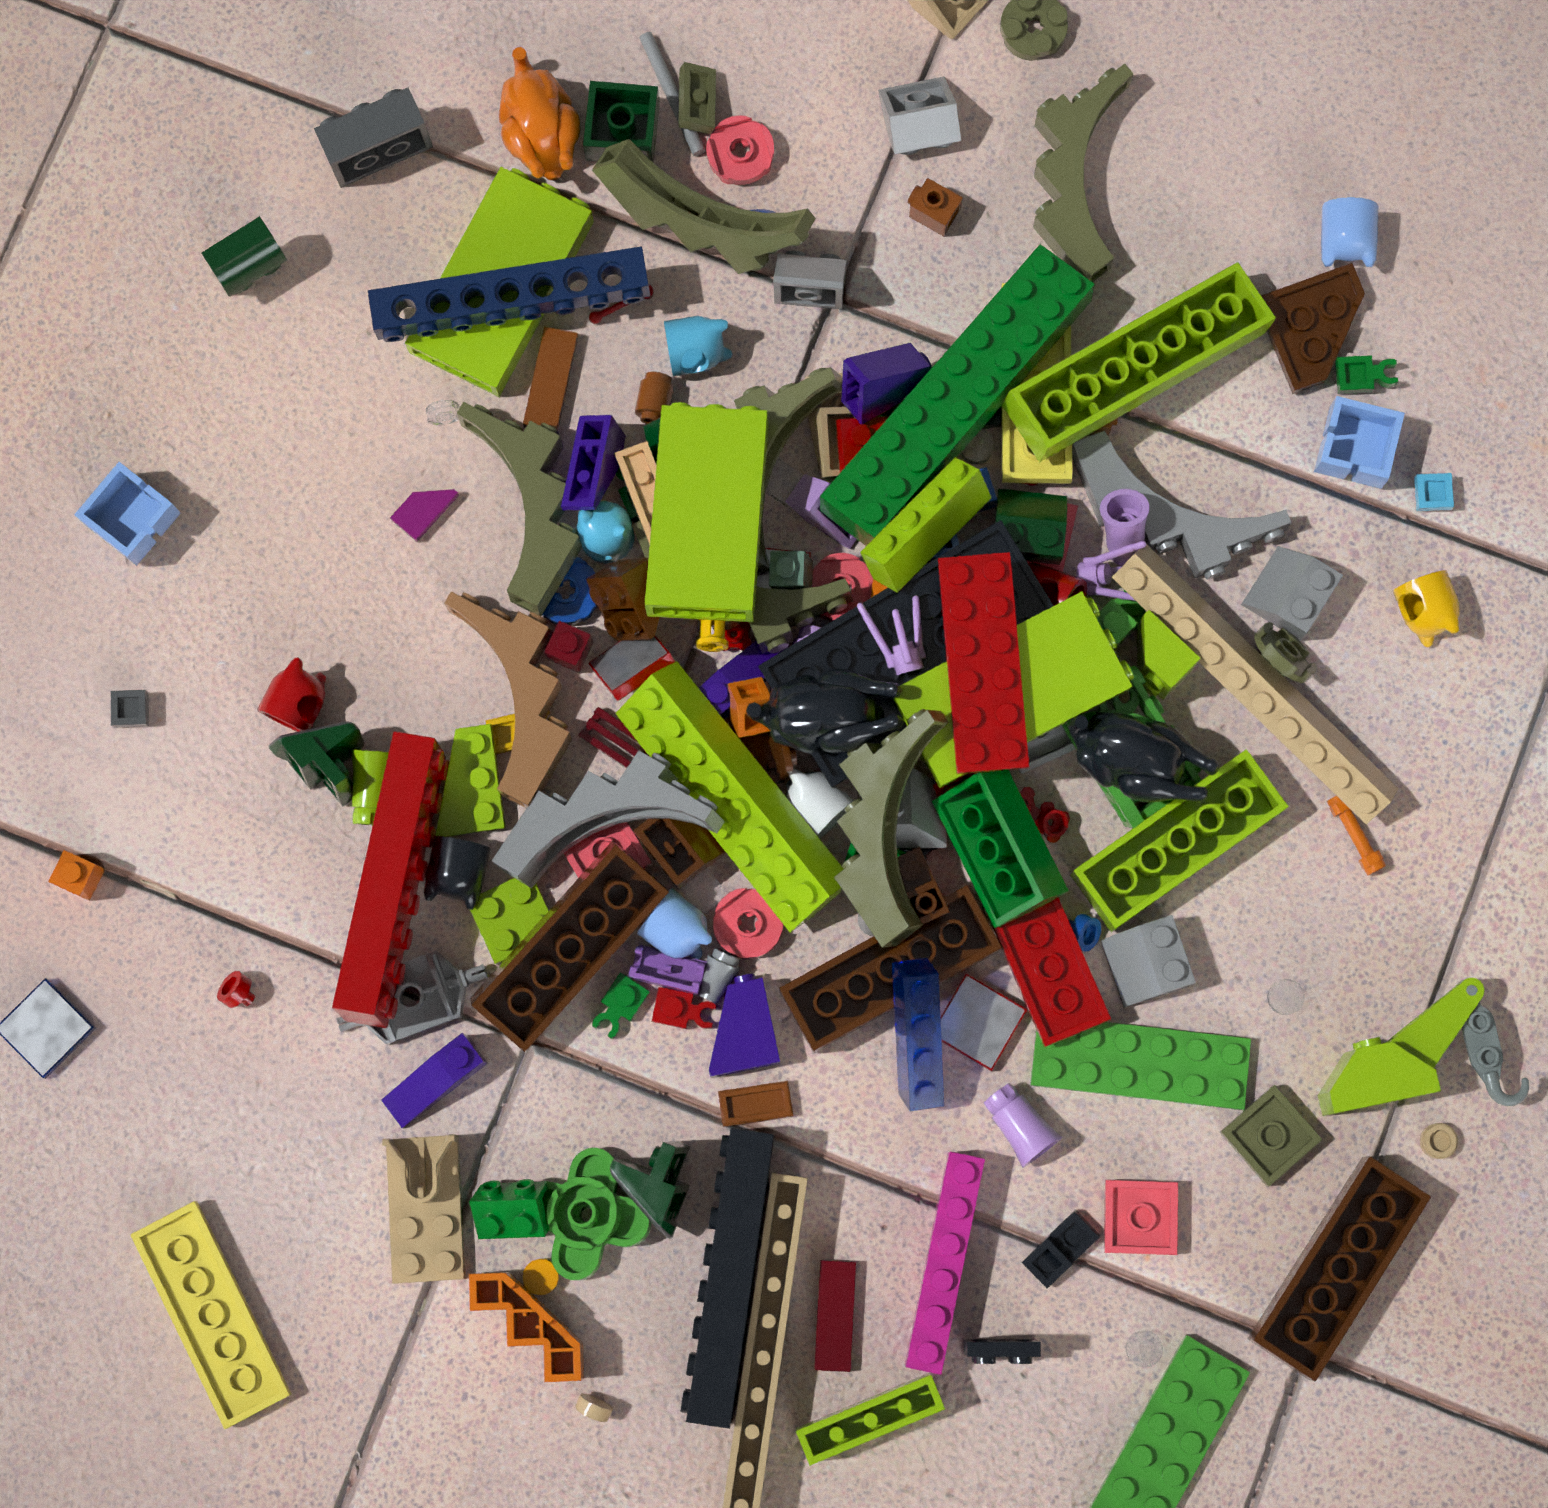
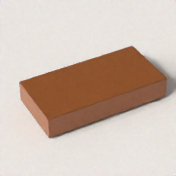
[718,1081,794,1127]

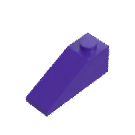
[561,415,626,510]
[699,641,788,719]
[381,1033,488,1128]

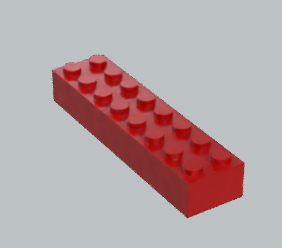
[332,731,449,1028]

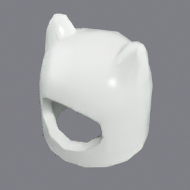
[785,769,853,839]

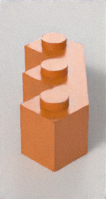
[469,1272,584,1382]

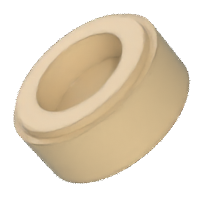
[1420,1123,1458,1159]
[575,1393,613,1422]

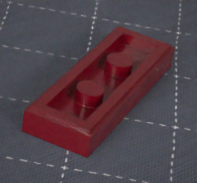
[814,1260,856,1372]

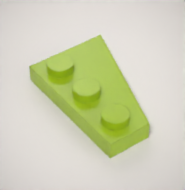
[436,724,506,837]

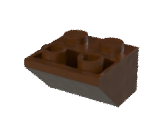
[586,557,660,641]
[633,818,726,890]

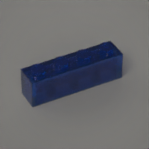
[892,958,945,1112]

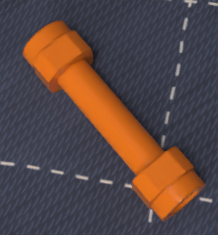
[1327,796,1386,876]

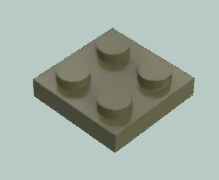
[1220,1085,1323,1187]

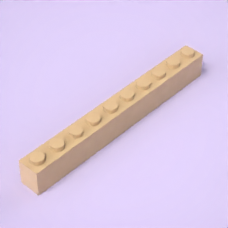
[1112,544,1399,825]
[722,1173,808,1508]

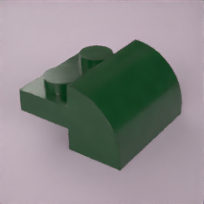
[201,216,287,297]

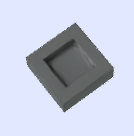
[110,690,149,728]

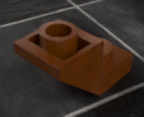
[898,847,950,924]

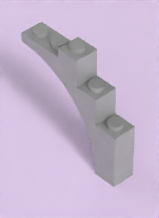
[1072,431,1291,580]
[492,751,725,888]

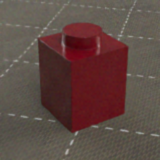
[544,621,594,674]

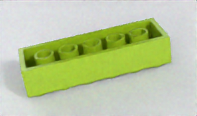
[1070,749,1289,933]

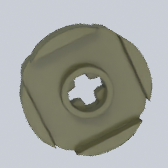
[1000,0,1068,61]

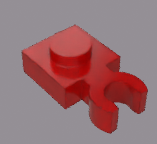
[651,987,717,1030]

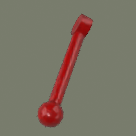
[589,285,654,324]

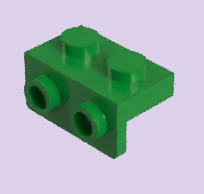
[469,1179,550,1239]

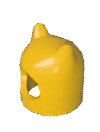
[1393,570,1460,648]

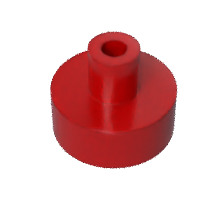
[217,971,255,1008]

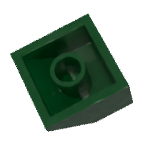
[994,488,1067,565]

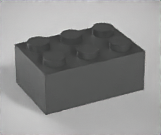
[314,87,433,188]

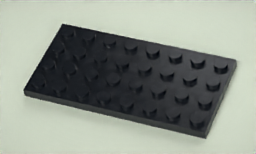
[758,520,1054,788]

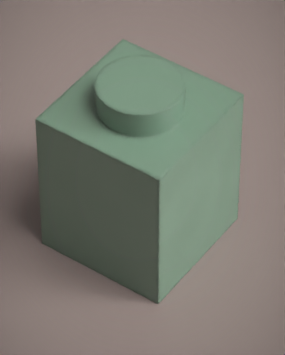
[769,551,813,590]

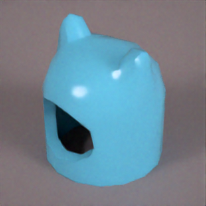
[664,316,733,377]
[576,501,635,564]

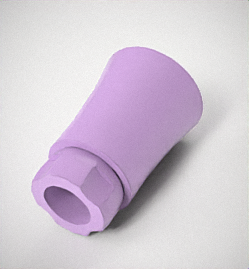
[1100,489,1149,566]
[984,1083,1062,1168]

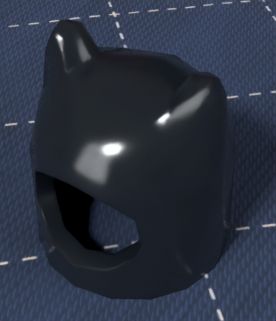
[423,836,491,910]

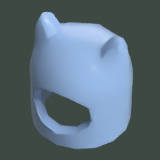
[1321,197,1379,267]
[637,888,712,959]

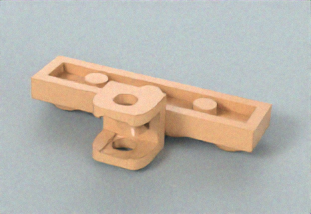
[614,441,657,546]

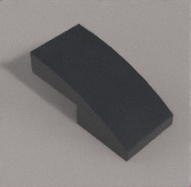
[1022,1209,1101,1289]

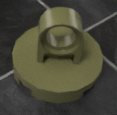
[1254,622,1317,683]

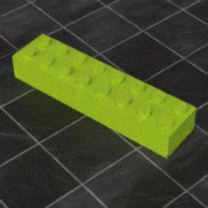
[1002,262,1276,463]
[615,661,844,932]

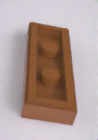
[523,327,579,431]

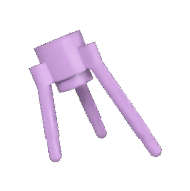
[1076,541,1146,601]
[857,596,926,675]

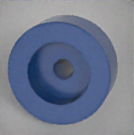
[1069,914,1101,952]

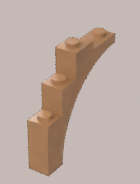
[444,592,572,809]

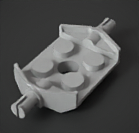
[336,951,488,1045]

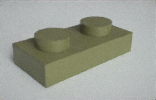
[679,62,716,134]

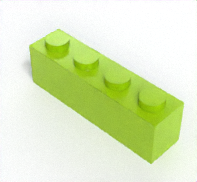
[860,457,992,593]
[796,1373,945,1466]

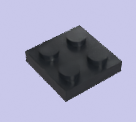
[963,1339,1041,1364]

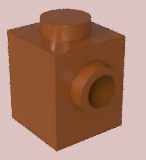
[907,178,963,237]

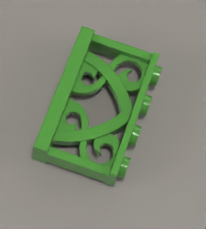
[1061,663,1202,829]

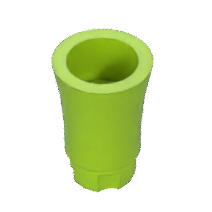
[351,750,389,826]

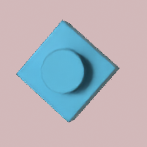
[1414,473,1454,511]

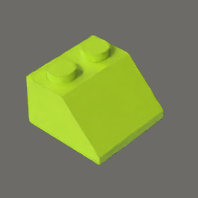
[1136,610,1200,700]

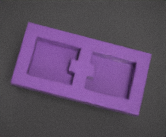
[628,945,707,996]

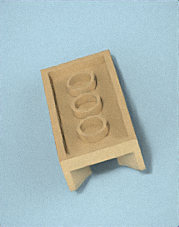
[382,1134,465,1284]

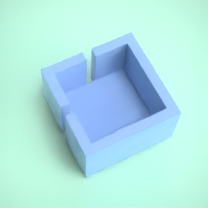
[1314,396,1405,489]
[74,462,181,566]

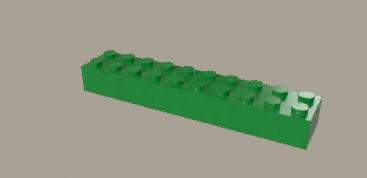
[820,244,1095,546]

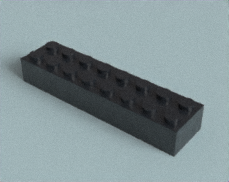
[680,1128,775,1429]

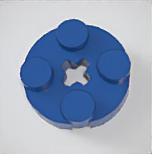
[542,557,597,625]

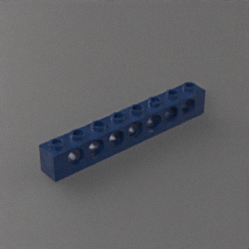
[367,246,650,342]

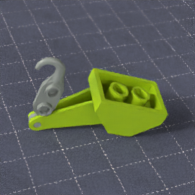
[1318,978,1529,1116]

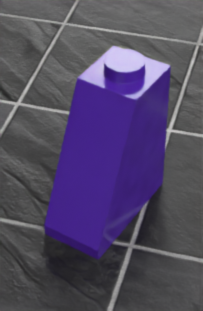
[841,343,932,425]
[709,973,781,1078]

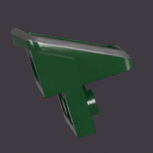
[269,721,364,807]
[610,1141,690,1239]

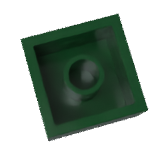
[583,81,660,163]

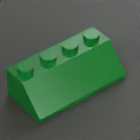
[932,770,1069,928]

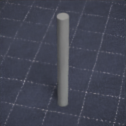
[639,32,706,156]

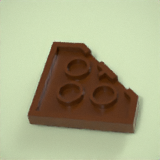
[1261,263,1365,394]

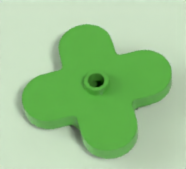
[542,1148,651,1281]

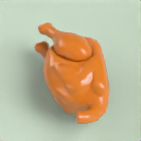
[499,47,581,180]

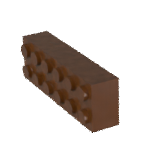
[470,840,669,1052]
[779,885,1002,1054]
[1247,1156,1431,1382]

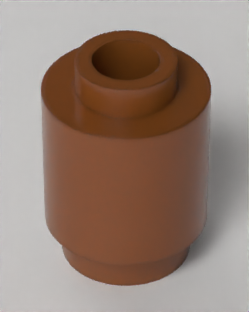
[634,372,674,424]

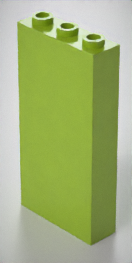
[405,167,594,397]
[645,402,768,622]
[892,592,1134,788]

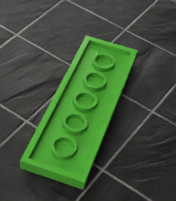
[1030,1022,1251,1110]
[1089,1335,1250,1508]

